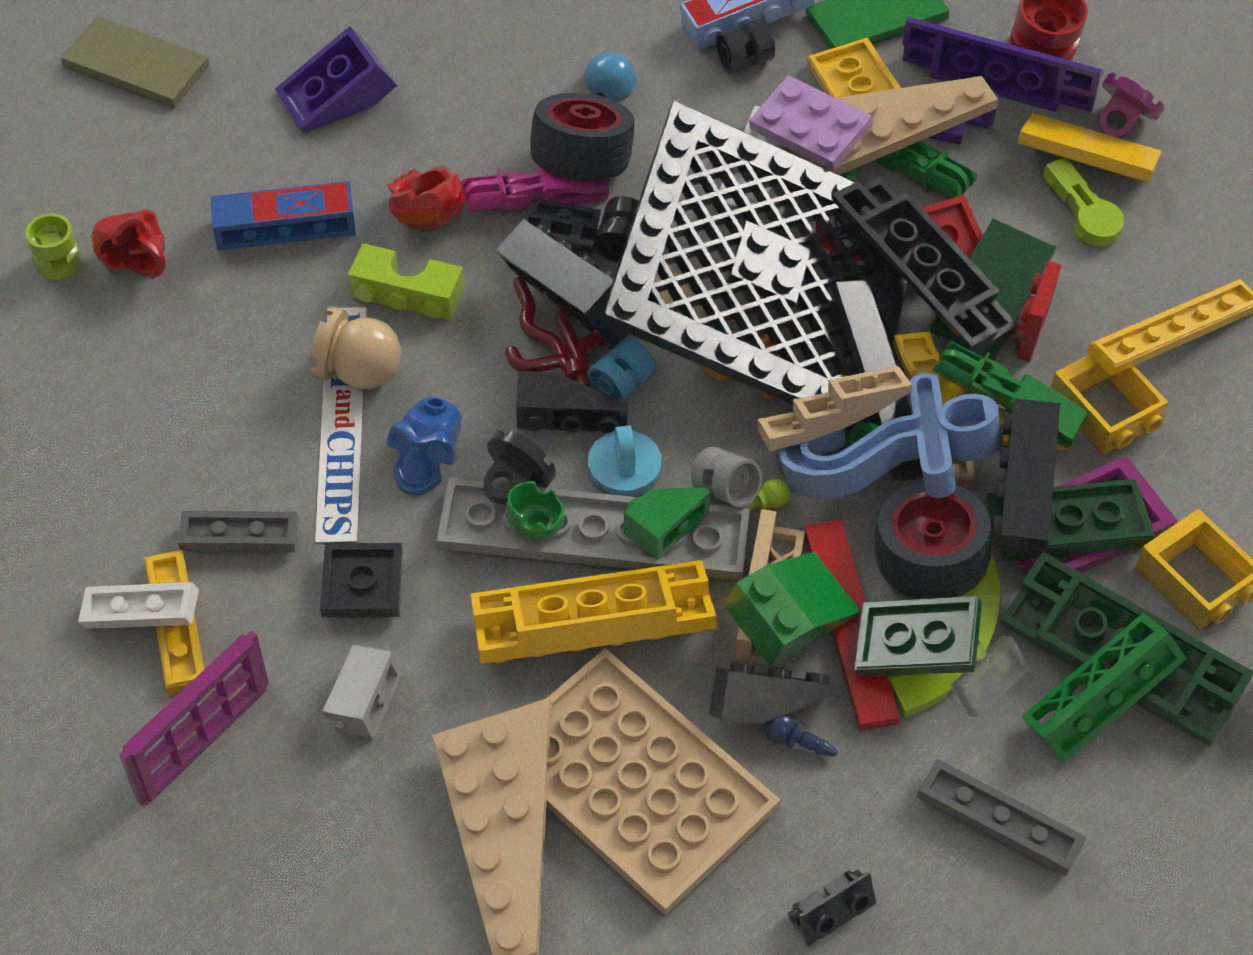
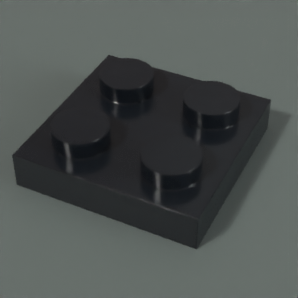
[320,543,403,617]

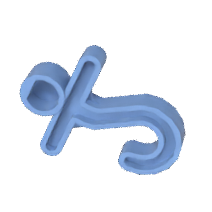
[777,373,1003,499]

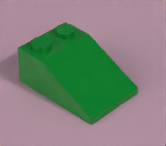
[723,552,861,667]

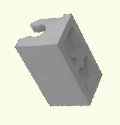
[322,645,403,740]

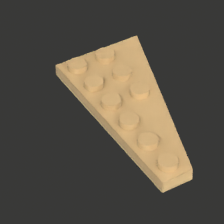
[790,76,998,175]
[432,698,552,955]

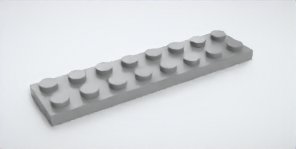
[436,478,750,581]

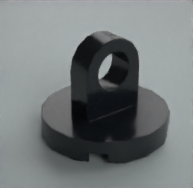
[483,430,556,505]

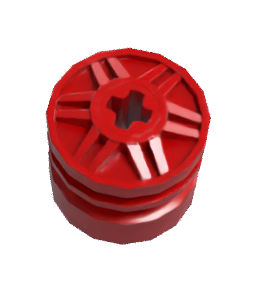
[1009,0,1088,61]

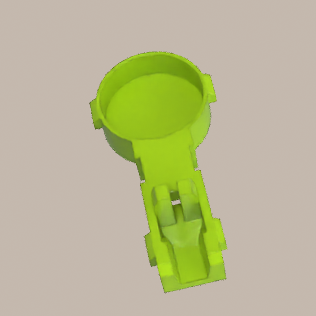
[1043,157,1124,247]

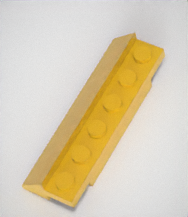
[471,560,717,664]

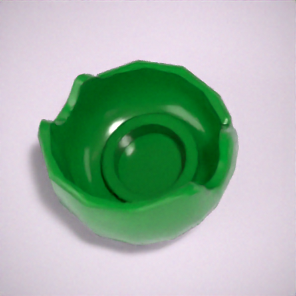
[506,481,565,540]

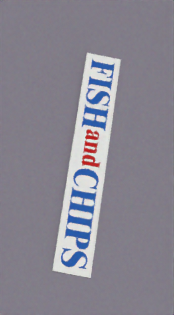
[315,307,367,543]

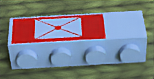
[680,0,814,51]

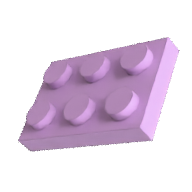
[749,75,873,171]

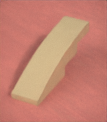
[758,366,912,451]

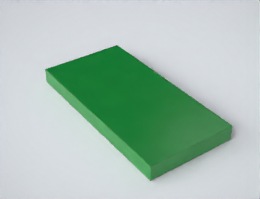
[805,0,950,49]

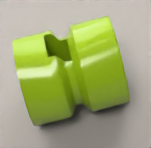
[25,213,81,280]

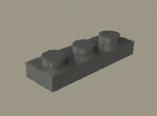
[178,511,298,552]

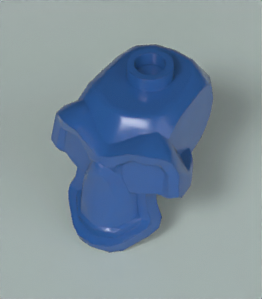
[386,397,462,496]

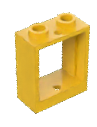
[1051,355,1169,455]
[1136,508,1253,631]

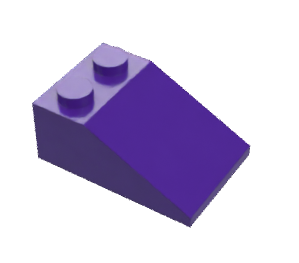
[275,26,398,132]

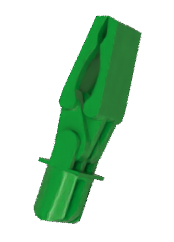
[873,141,978,198]
[932,341,1088,448]

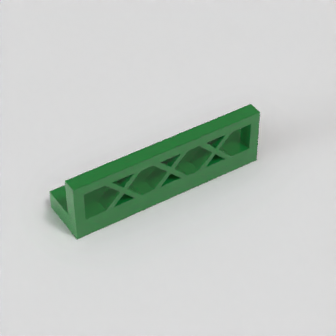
[1021,612,1187,764]

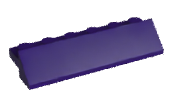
[902,17,1104,112]

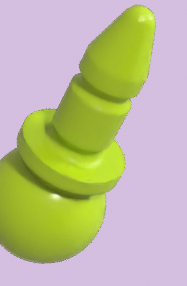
[728,479,790,512]

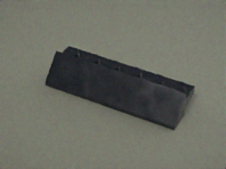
[831,176,1018,356]

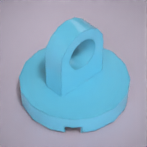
[588,425,662,497]

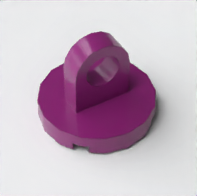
[1099,72,1165,138]

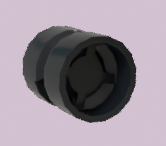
[716,19,775,73]
[595,196,639,262]

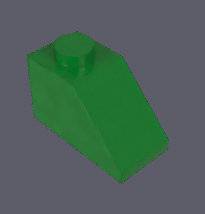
[623,487,710,560]

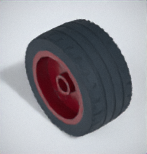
[530,93,635,181]
[875,482,992,599]

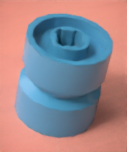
[587,338,656,402]

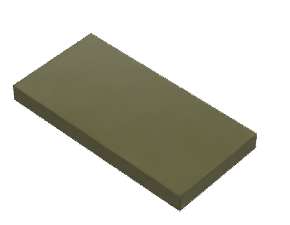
[61,16,210,107]

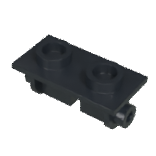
[788,870,876,946]

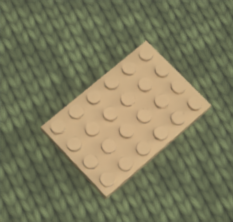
[546,648,781,916]

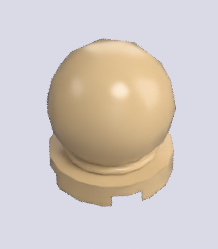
[310,306,401,390]

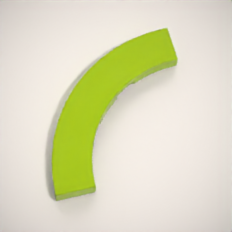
[889,551,1001,718]

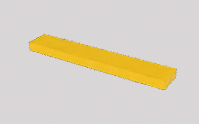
[1087,279,1253,376]

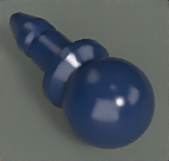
[764,714,838,757]

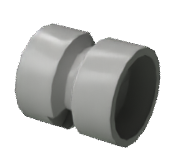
[691,447,762,508]

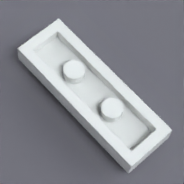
[78,582,199,629]

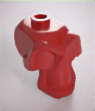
[91,209,166,280]

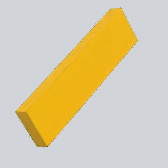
[144,550,205,695]

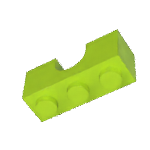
[348,243,465,321]

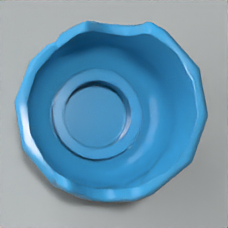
[584,52,637,101]

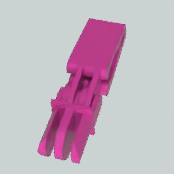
[461,165,610,216]

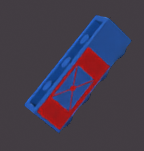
[210,181,356,251]

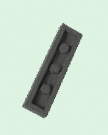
[917,759,1086,876]

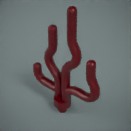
[505,277,606,388]

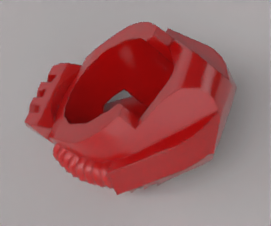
[387,165,466,232]

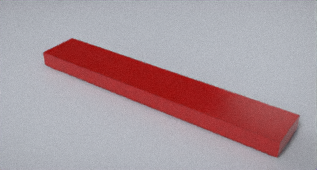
[804,520,900,731]

